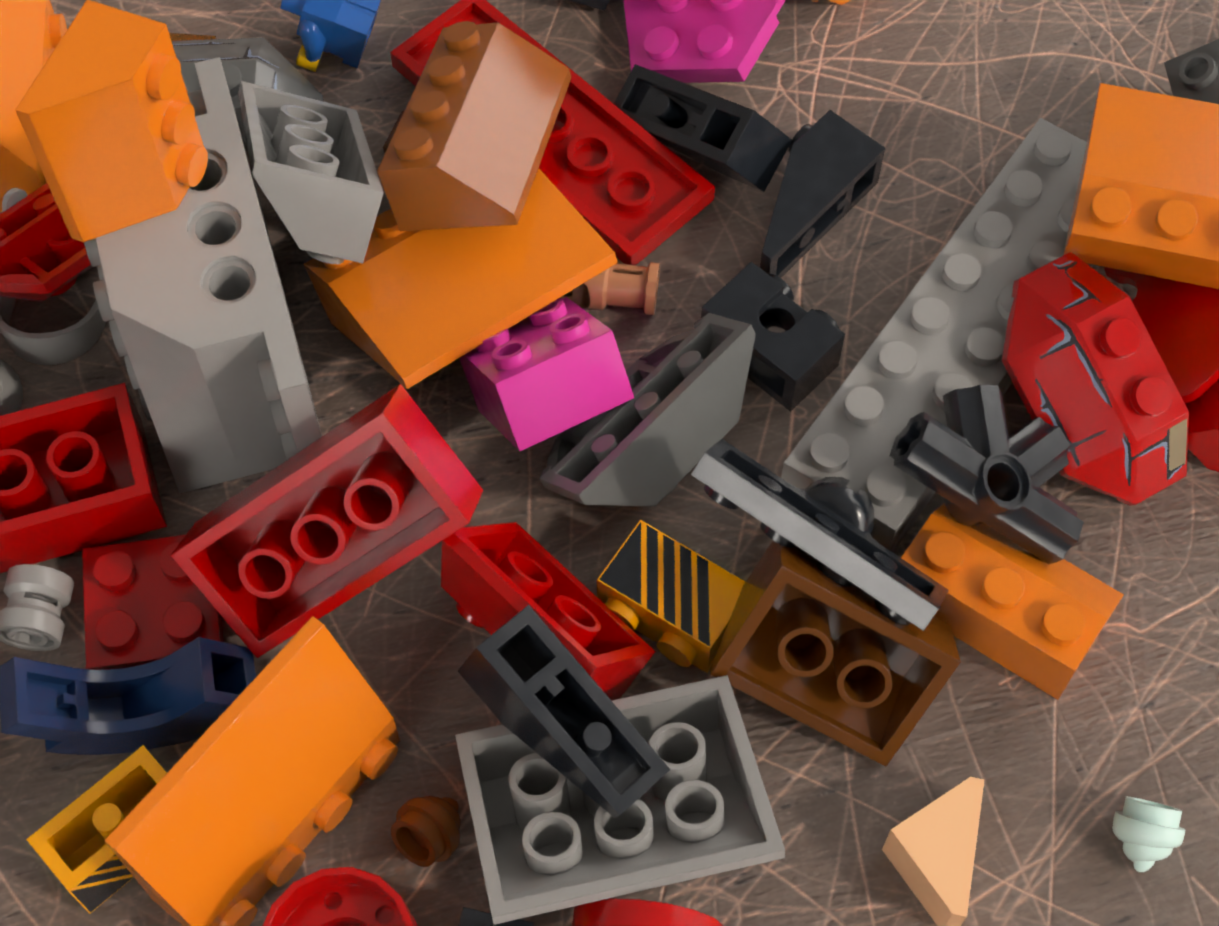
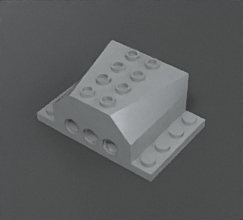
[84,57,322,493]

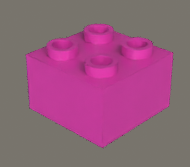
[459,297,634,451]

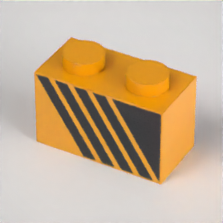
[597,520,745,673]
[26,745,167,914]

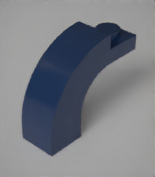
[0,637,256,755]

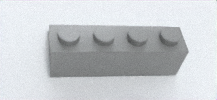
[238,81,384,264]

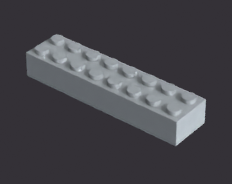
[781,118,1094,552]

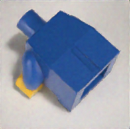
[280,0,381,72]

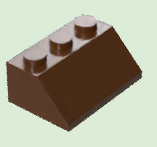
[710,540,961,767]

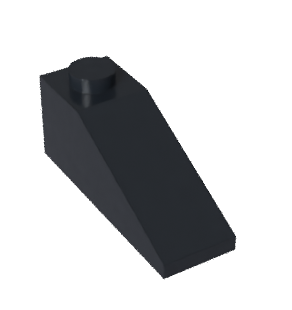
[614,64,792,192]
[760,110,885,278]
[458,605,670,819]

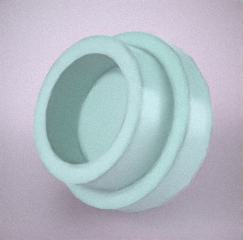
[1112,796,1186,872]

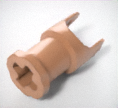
[560,262,660,315]

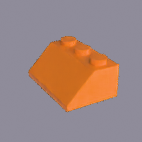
[15,0,208,242]
[901,503,1124,700]

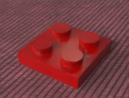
[82,535,224,670]

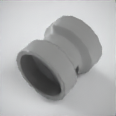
[0,564,74,651]

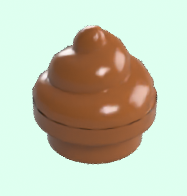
[391,796,461,867]

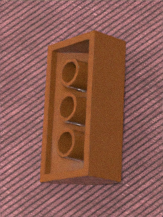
[377,21,572,231]

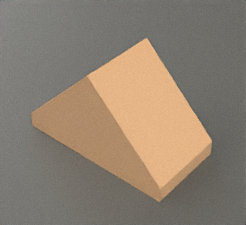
[882,777,985,926]

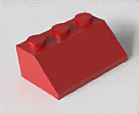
[441,522,656,701]

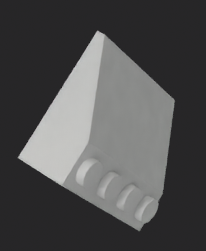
[455,675,785,925]

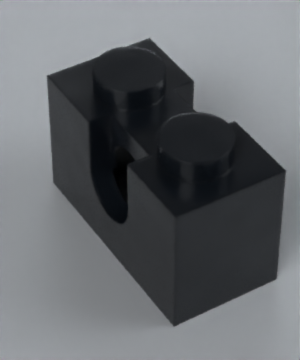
[701,262,845,412]

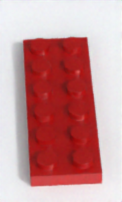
[390,0,715,265]

